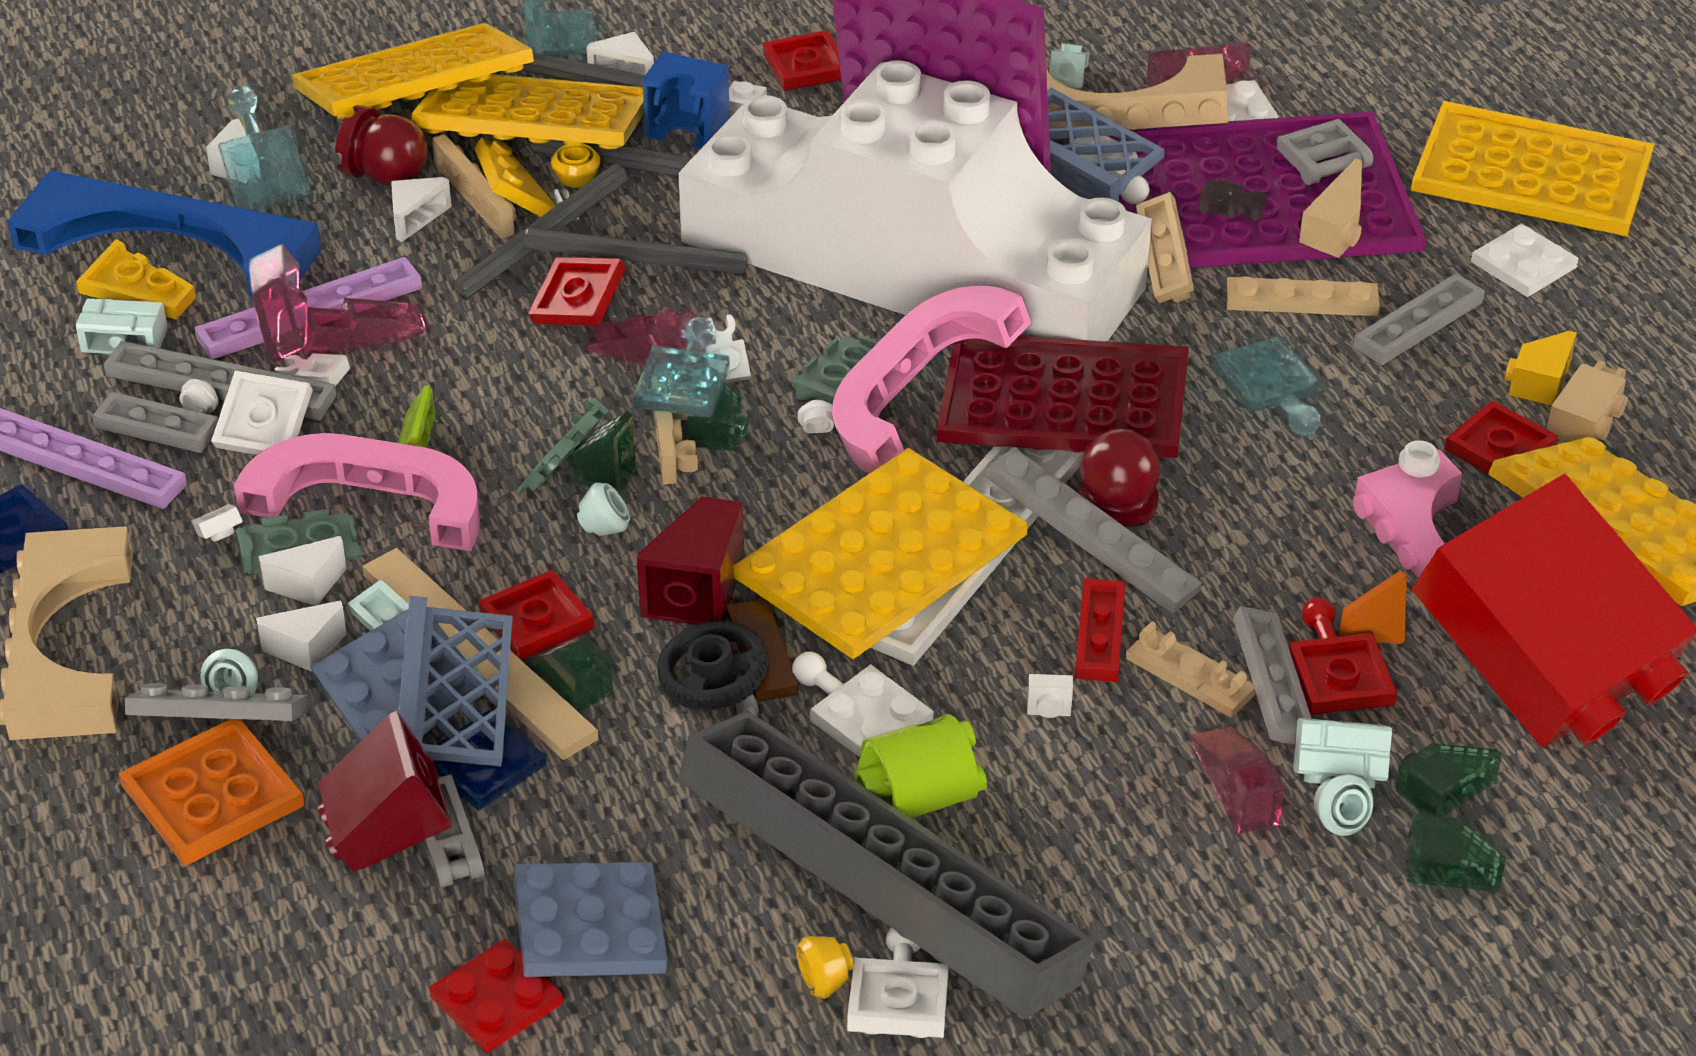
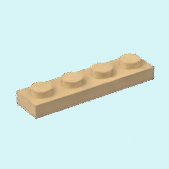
[432,134,517,239]
[1226,276,1380,316]

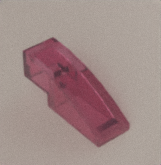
[250,244,308,363]
[297,298,425,355]

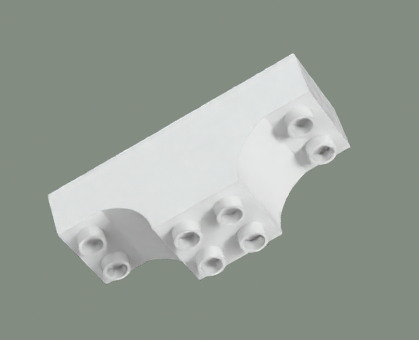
[679,60,1152,341]

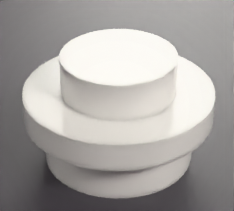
[180,379,219,414]
[798,400,834,433]
[1398,441,1440,478]

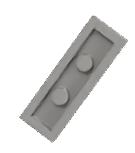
[92,392,218,453]

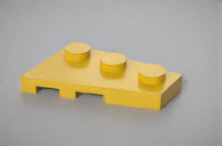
[474,137,556,217]
[76,239,196,320]

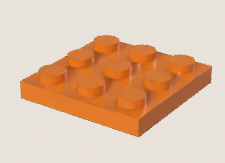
[118,719,305,867]

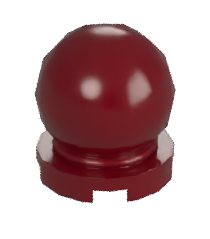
[335,105,428,185]
[1078,428,1161,527]

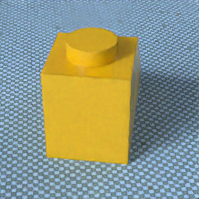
[1505,331,1577,405]

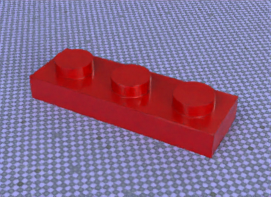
[1075,578,1126,682]

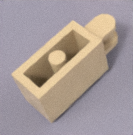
[1547,360,1628,442]

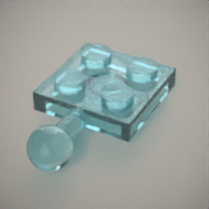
[218,86,311,211]
[633,317,730,418]
[1212,336,1320,436]

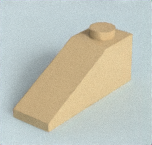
[1299,159,1362,258]

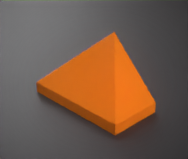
[1339,570,1407,644]

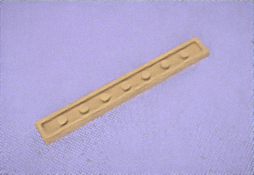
[362,548,598,760]

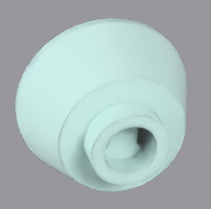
[577,483,630,536]
[201,649,258,693]
[1314,774,1373,836]

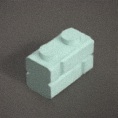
[76,298,168,354]
[1293,718,1392,788]

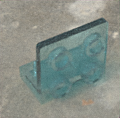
[523,0,597,56]

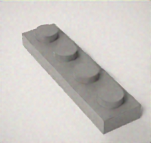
[1353,273,1485,365]
[1233,606,1311,745]
[125,683,308,721]

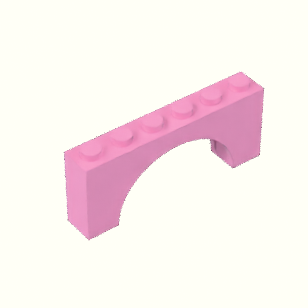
[1353,450,1463,578]

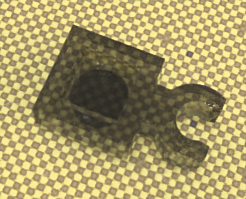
[1198,179,1267,220]

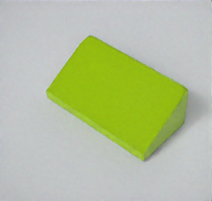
[398,385,435,448]

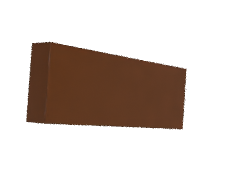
[726,598,798,702]

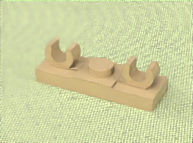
[1136,192,1194,303]
[651,378,698,484]
[1126,621,1256,718]

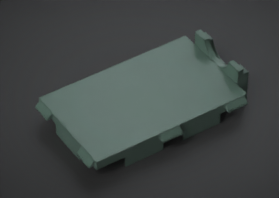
[790,335,878,405]
[516,397,609,495]
[235,509,365,574]

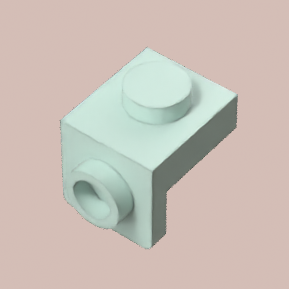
[1049,44,1090,89]

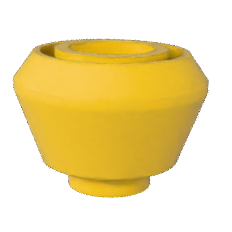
[551,144,600,188]
[796,936,854,999]

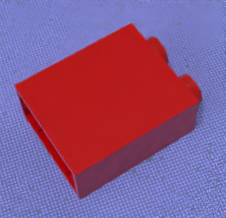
[1411,473,1696,748]

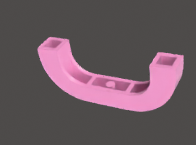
[832,286,1031,474]
[234,433,480,551]

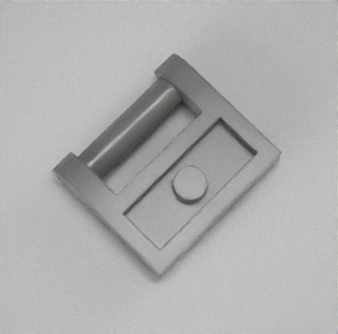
[1277,119,1373,185]

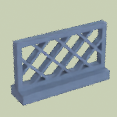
[1047,87,1164,201]
[397,596,513,767]

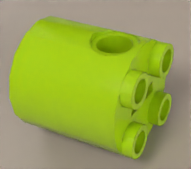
[854,714,987,819]

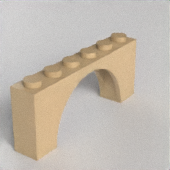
[1046,54,1228,130]
[0,526,133,740]

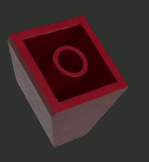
[637,496,744,625]
[317,710,452,872]

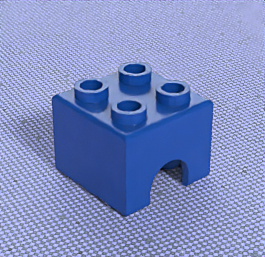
[643,51,730,149]

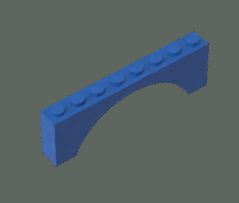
[7,170,321,301]

